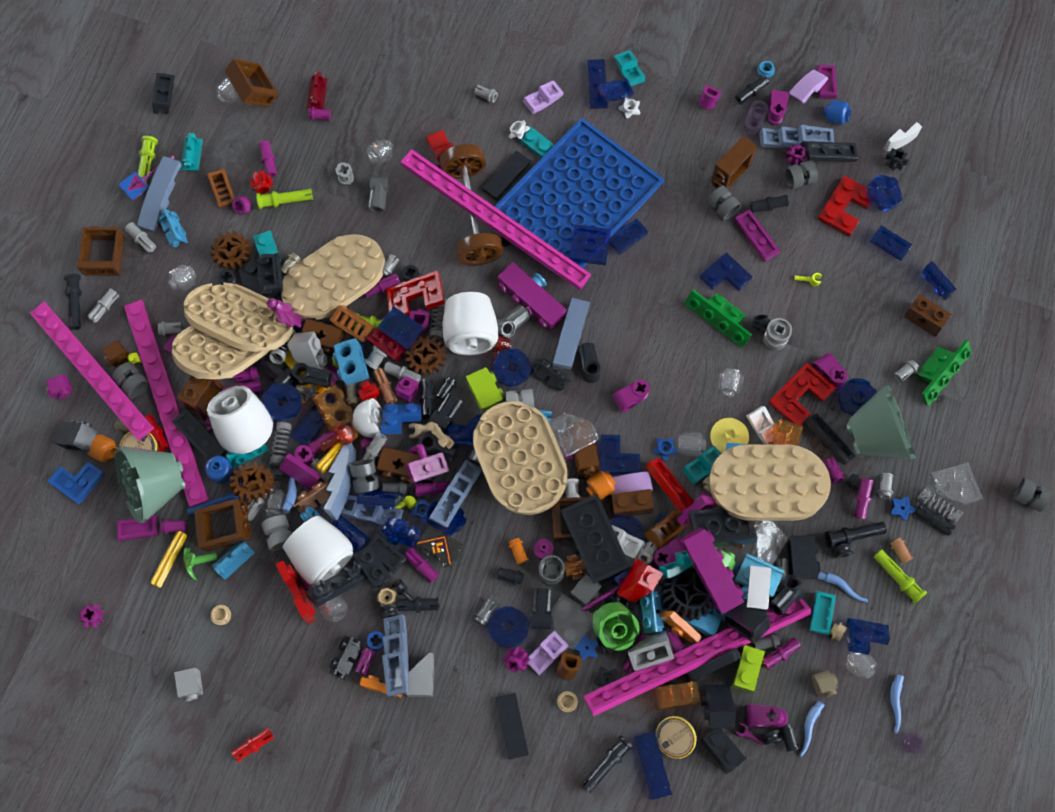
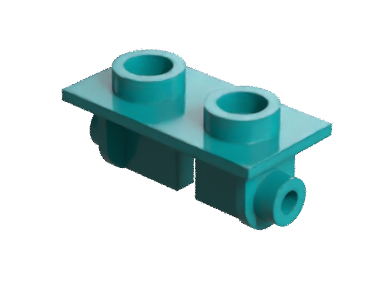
[180,133,203,171]
[226,443,268,468]

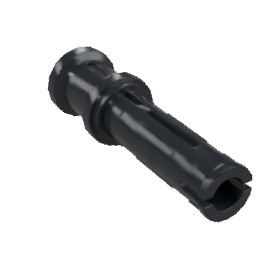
[64,273,82,330]
[825,521,887,549]
[580,735,634,794]

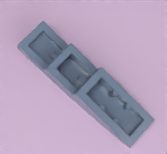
[759,125,835,149]
[137,156,181,232]
[553,298,590,370]
[323,440,357,520]
[429,460,482,529]
[320,495,404,530]
[382,614,409,697]

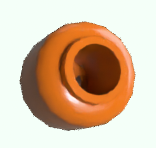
[87,434,117,462]
[586,470,616,500]

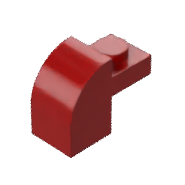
[424,130,453,163]

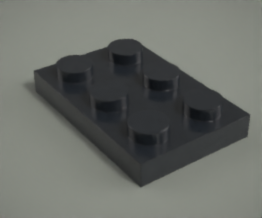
[688,507,758,547]

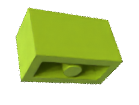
[466,367,505,414]
[731,645,765,694]

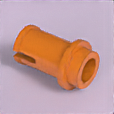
[508,538,529,565]

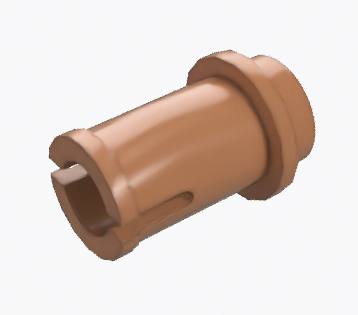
[890,538,914,564]

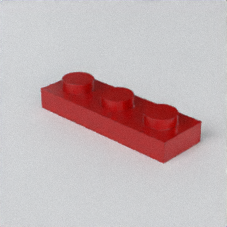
[645,458,695,512]

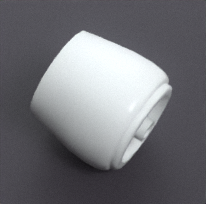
[443,292,498,356]
[207,386,273,454]
[283,516,353,586]

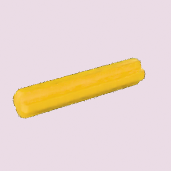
[316,427,358,473]
[151,531,187,587]

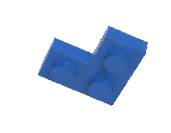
[381,403,422,434]
[48,462,105,505]

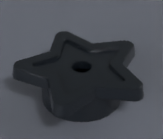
[594,667,618,687]

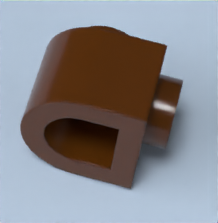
[102,341,129,367]
[557,652,582,680]

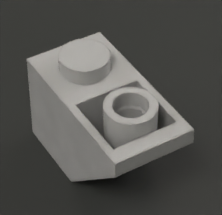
[287,331,328,369]

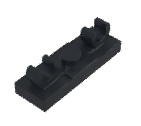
[306,561,368,608]

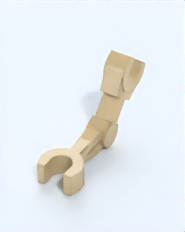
[409,422,454,449]

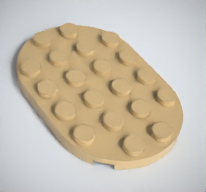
[281,234,385,320]
[184,283,293,352]
[172,325,271,379]
[473,401,567,515]
[709,445,831,521]

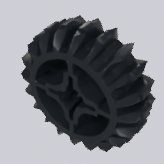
[661,568,714,622]

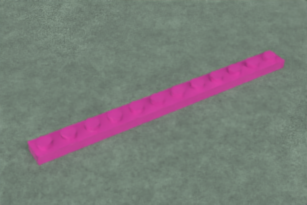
[400,149,591,291]
[124,300,210,508]
[583,599,811,716]

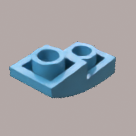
[678,604,721,637]

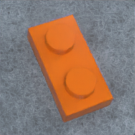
[360,675,402,699]

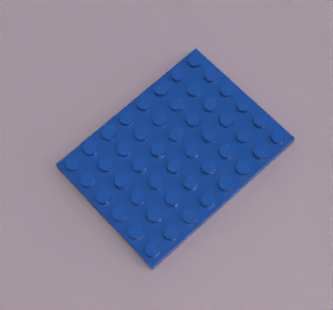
[494,118,664,268]

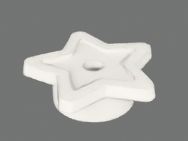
[618,98,640,119]
[509,120,530,139]

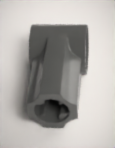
[368,177,390,214]
[496,305,530,337]

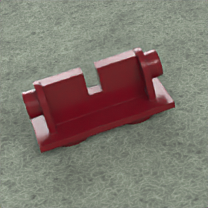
[306,72,328,109]
[365,327,406,362]

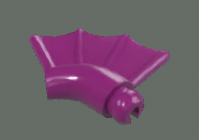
[266,298,305,327]

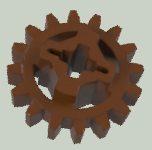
[210,231,251,270]
[405,335,447,376]
[230,462,274,503]

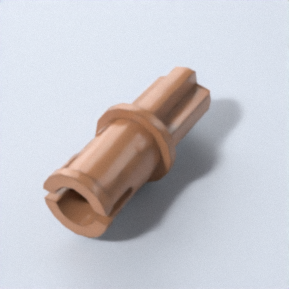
[373,368,398,405]

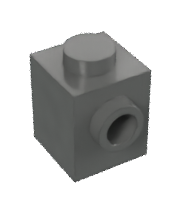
[570,574,601,607]

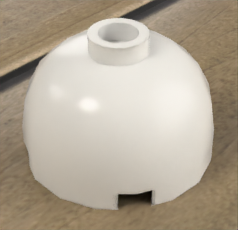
[352,398,382,438]

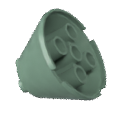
[846,384,916,460]
[114,446,185,524]

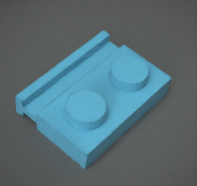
[735,554,784,598]

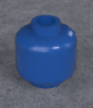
[824,100,851,125]
[205,456,233,484]

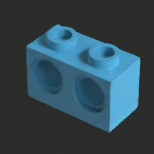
[333,338,369,385]

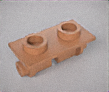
[293,480,330,513]

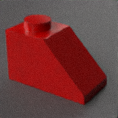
[617,558,663,603]

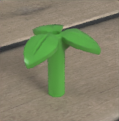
[183,547,217,580]

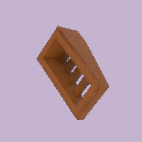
[207,169,235,208]
[330,305,374,342]
[644,509,687,549]

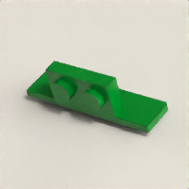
[684,289,752,348]
[916,339,971,406]

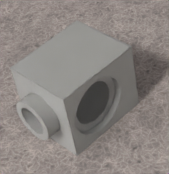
[174,668,203,701]

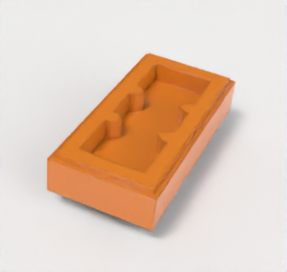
[659,611,701,643]

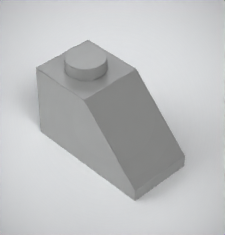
[628,631,674,671]
[407,653,434,697]

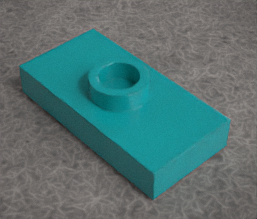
[808,591,836,636]

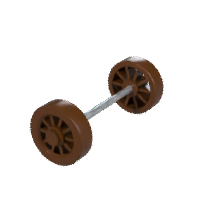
[440,144,503,266]

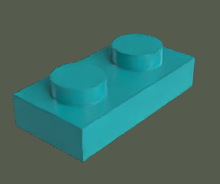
[518,126,554,159]
[253,231,282,265]

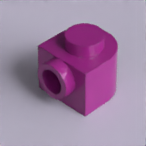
[698,84,722,110]
[410,309,431,334]
[46,375,73,400]
[394,376,419,403]

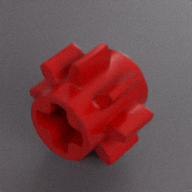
[249,171,273,194]
[357,380,380,402]

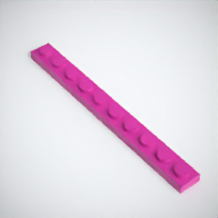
[29,301,154,440]

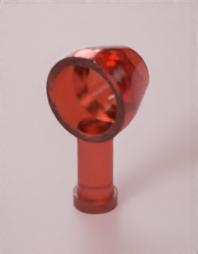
[490,334,511,370]
[320,423,356,451]

